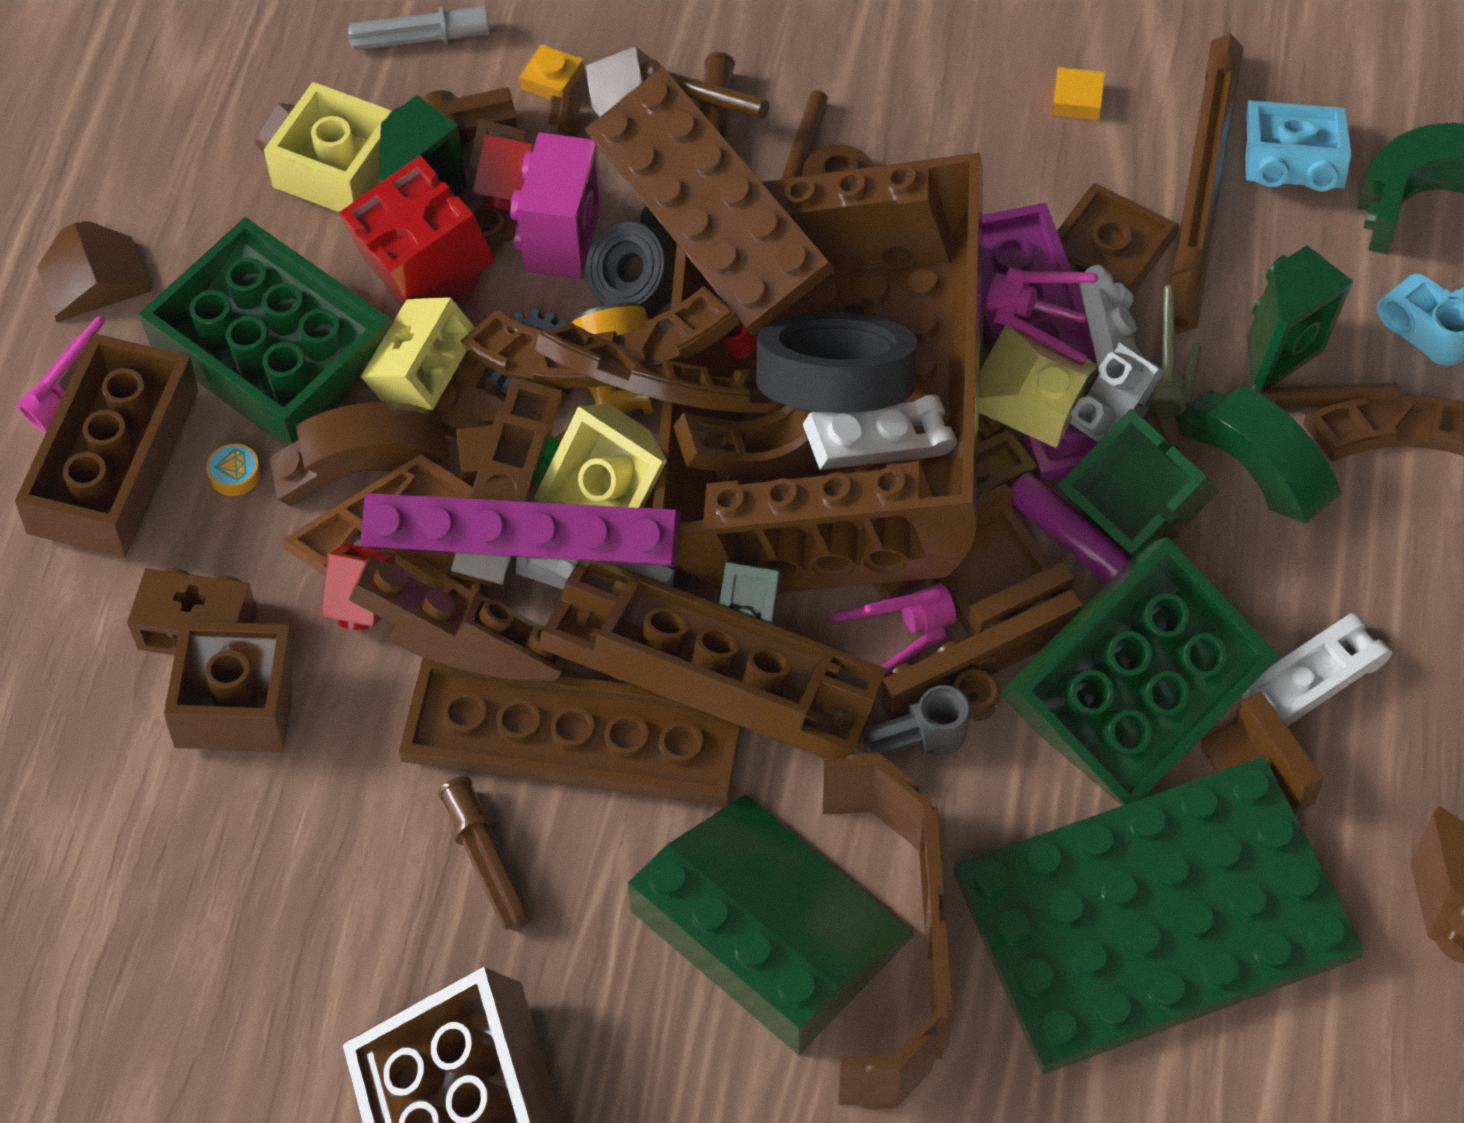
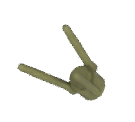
[1145,284,1201,419]

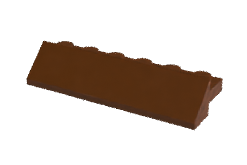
[538,561,887,760]

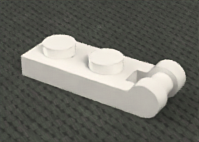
[1080,265,1143,372]
[803,395,958,470]
[1241,612,1393,726]

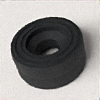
[586,222,676,315]

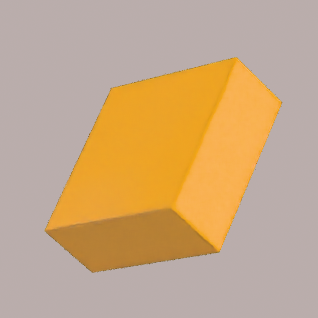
[1051,67,1105,121]

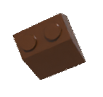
[164,621,291,752]
[1411,806,1464,963]

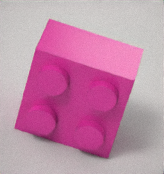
[510,132,602,279]

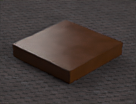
[1057,183,1179,294]

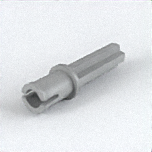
[348,5,490,50]

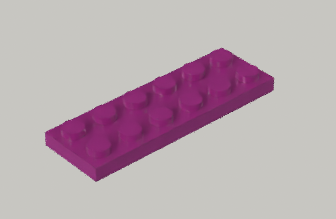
[981,203,1100,482]

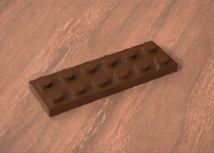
[585,66,834,337]
[399,657,742,807]

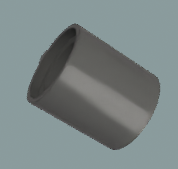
[863,686,969,757]

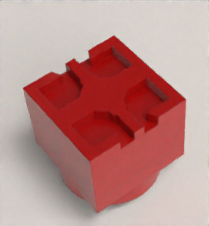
[338,156,495,306]

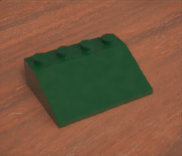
[138,217,392,447]
[999,537,1280,806]
[628,794,914,1055]

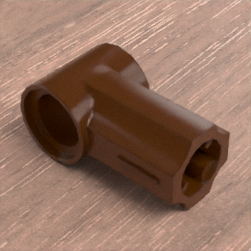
[422,87,518,149]

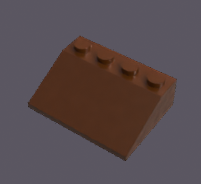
[343,967,563,1123]

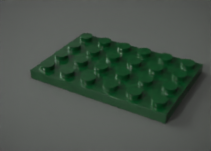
[953,756,1365,1075]

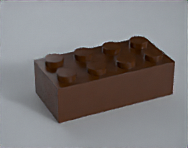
[15,333,199,558]

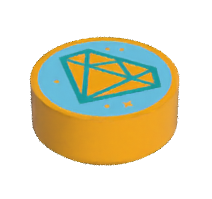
[207,443,261,496]

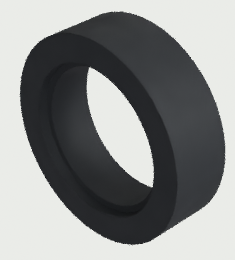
[756,312,917,413]

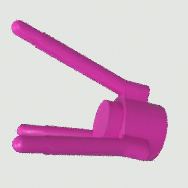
[986,267,1098,364]
[16,316,105,433]
[830,583,956,677]

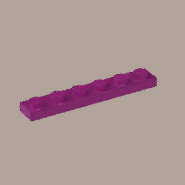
[360,493,681,567]

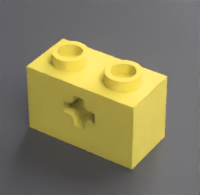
[361,298,475,410]

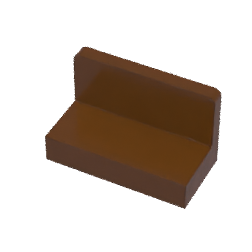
[1200,691,1324,814]

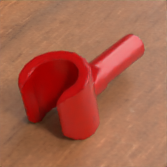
[721,323,758,359]

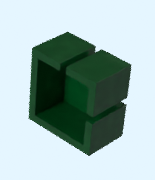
[1058,408,1219,556]

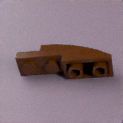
[451,377,563,589]
[348,555,566,681]

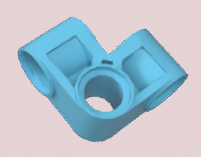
[1377,273,1464,366]

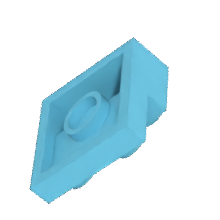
[1245,100,1351,191]

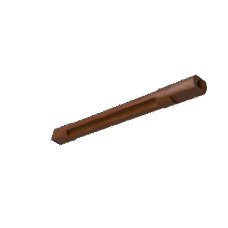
[1170,33,1244,334]

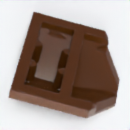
[37,221,152,322]

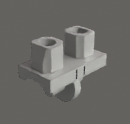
[1070,343,1165,442]

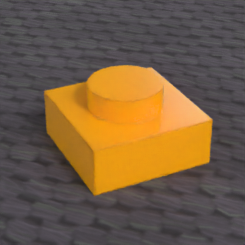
[519,44,584,99]

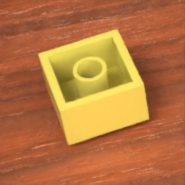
[264,82,392,212]

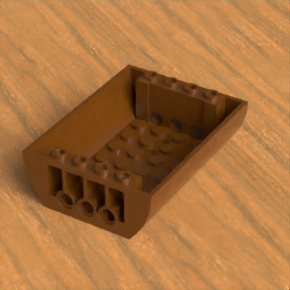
[653,152,983,593]

